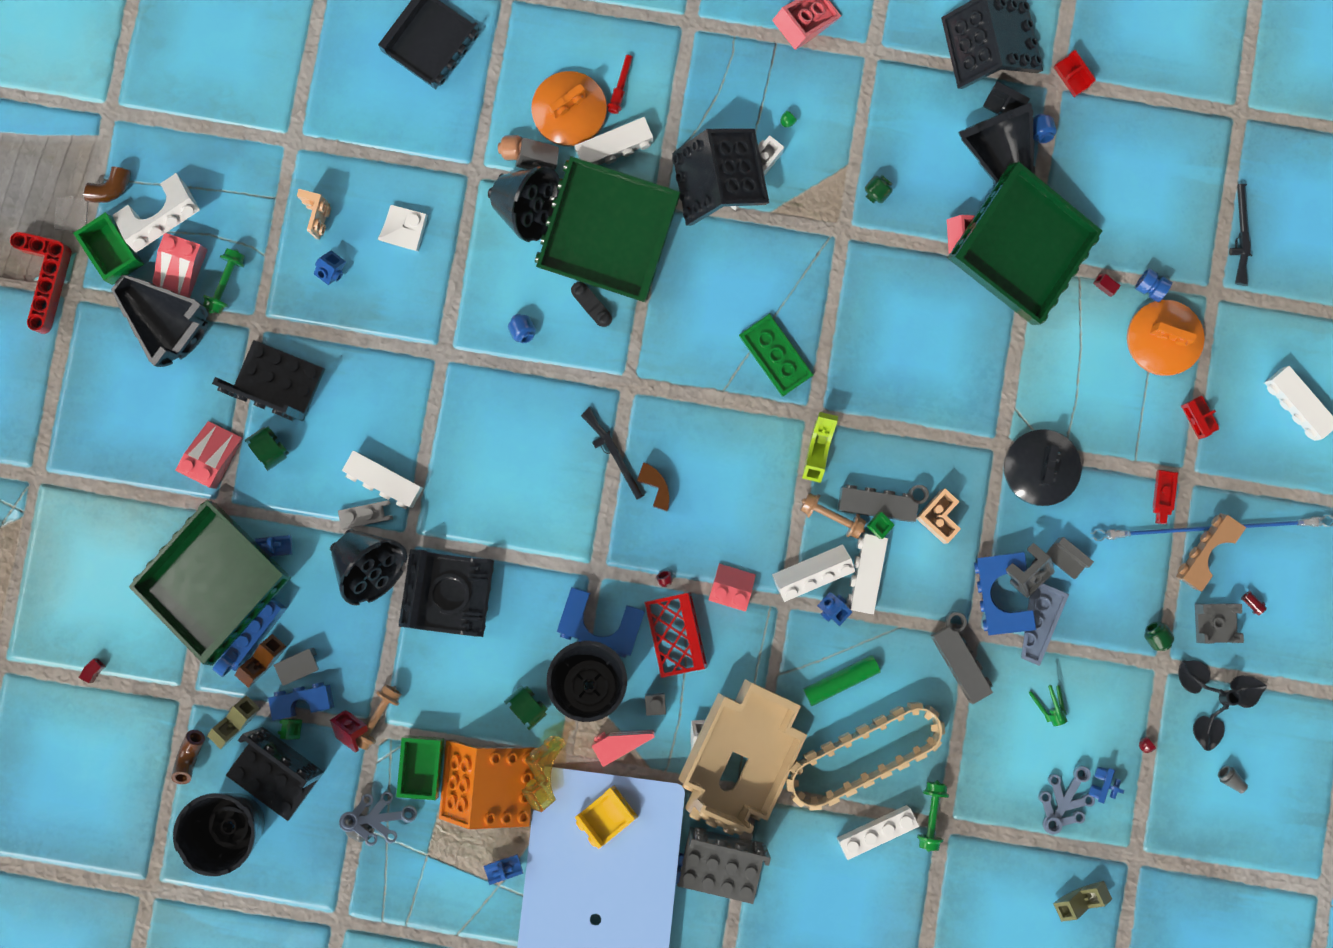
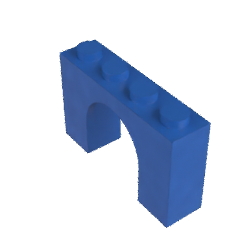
[974,552,1036,636]
[557,587,645,658]

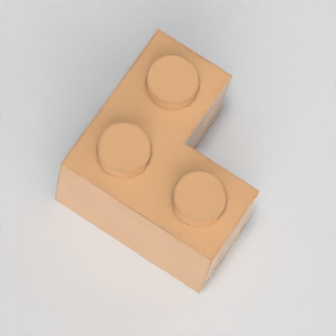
[917,489,961,544]

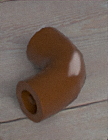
[84,166,131,203]
[171,730,205,784]

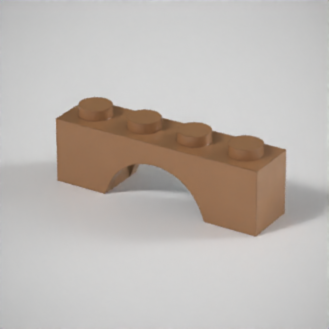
[1176,513,1246,592]

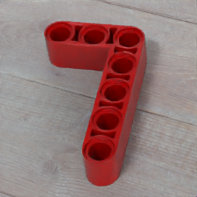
[10,232,71,334]

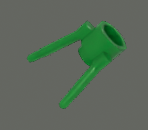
[1029,685,1068,726]

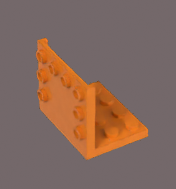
[439,740,536,829]

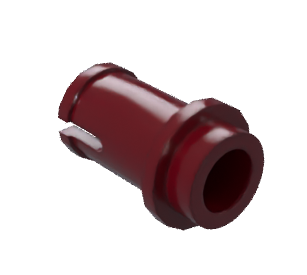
[1241,591,1267,616]

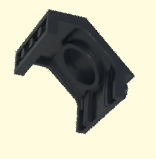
[398,549,494,637]

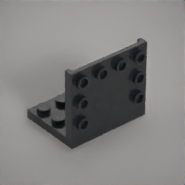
[941,0,1043,89]
[672,129,769,226]
[212,340,325,421]
[226,727,324,821]

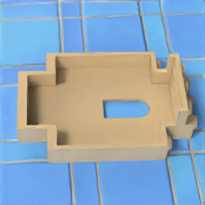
[678,679,807,835]

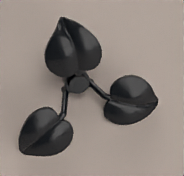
[1178,660,1267,751]

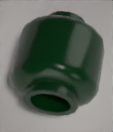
[864,175,893,204]
[1144,622,1174,651]

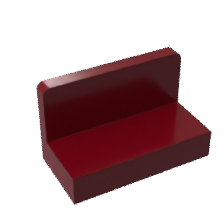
[330,710,368,753]

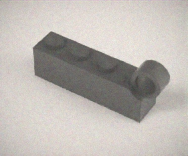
[837,485,929,522]
[930,612,993,704]

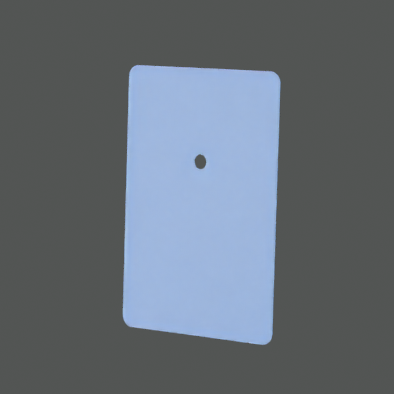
[517,766,685,948]

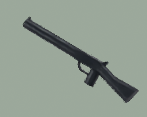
[1229,184,1252,286]
[581,407,645,500]

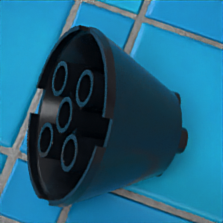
[488,166,560,242]
[330,529,407,606]

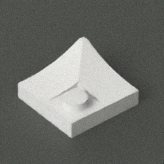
[378,205,428,252]

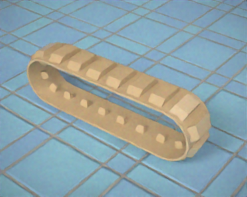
[786,702,945,811]

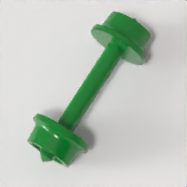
[202,248,245,314]
[917,780,949,852]

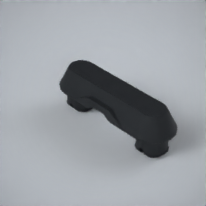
[571,282,612,327]

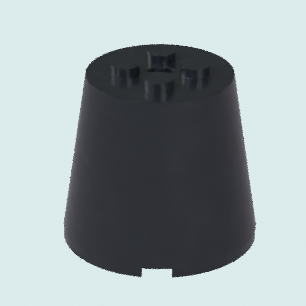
[547,641,627,722]
[173,793,265,876]

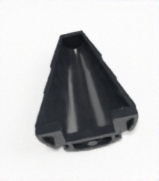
[958,103,1035,186]
[111,274,209,367]

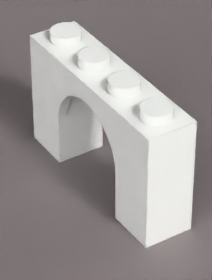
[112,173,200,253]

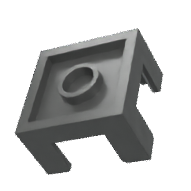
[1006,543,1055,598]
[1195,603,1244,644]

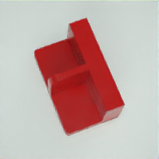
[1054,50,1096,98]
[1181,396,1219,439]

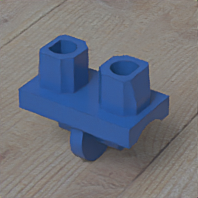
[255,535,292,557]
[1089,767,1125,804]
[483,854,524,885]

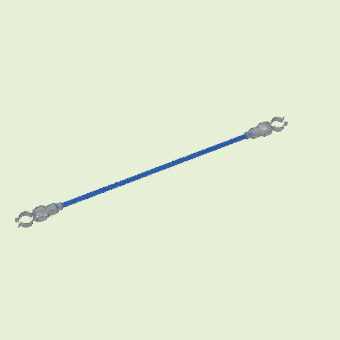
[1091,515,1333,541]

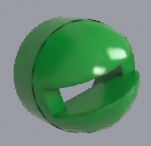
[780,111,797,127]

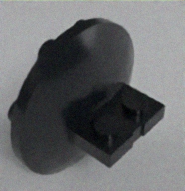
[1004,429,1082,506]

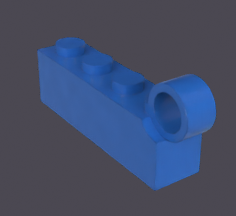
[213,598,287,677]

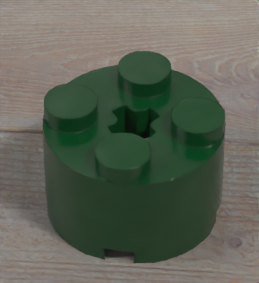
[245,426,289,471]
[504,686,548,731]

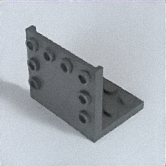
[677,827,771,904]

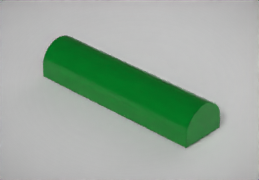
[803,655,881,707]

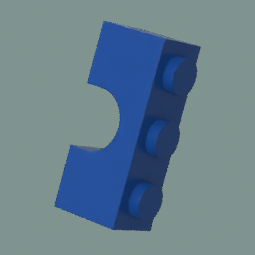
[268,682,334,721]

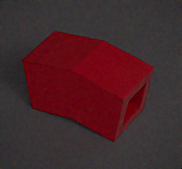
[1093,274,1121,297]
[78,658,106,683]

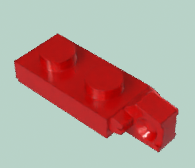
[1153,470,1178,524]

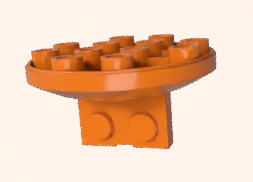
[531,71,607,146]
[1127,300,1205,376]

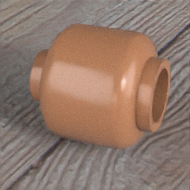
[498,135,522,160]

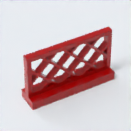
[645,592,708,678]

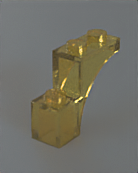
[521,736,566,812]

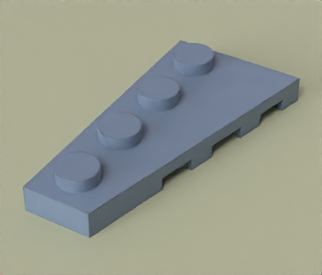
[1021,584,1069,666]

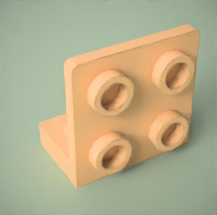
[297,189,331,240]

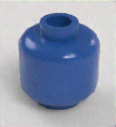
[1033,114,1057,144]
[508,314,536,343]

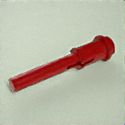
[607,55,633,114]

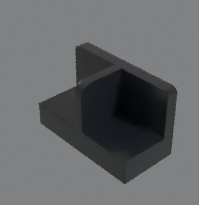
[983,81,1030,115]

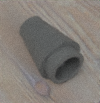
[1218,766,1248,793]

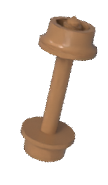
[800,493,866,539]
[355,684,402,750]

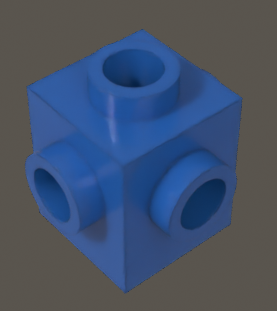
[314,250,346,285]
[817,592,852,626]

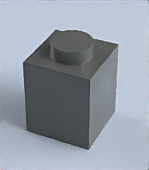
[645,693,666,716]

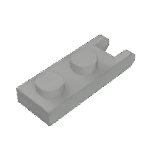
[338,500,393,530]

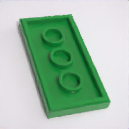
[739,314,814,397]

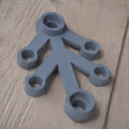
[1038,766,1095,835]
[339,792,417,846]

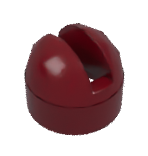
[656,571,673,587]
[1139,736,1157,753]

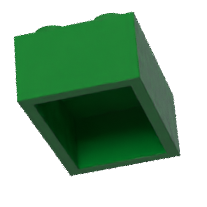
[73,212,144,285]
[396,735,444,800]

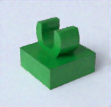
[867,512,894,539]
[278,719,302,740]

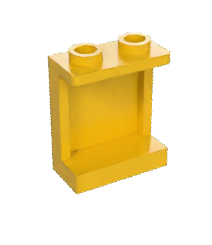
[575,785,638,849]

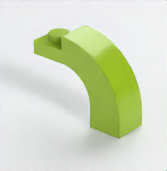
[802,412,838,483]

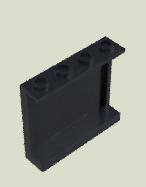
[378,0,480,90]

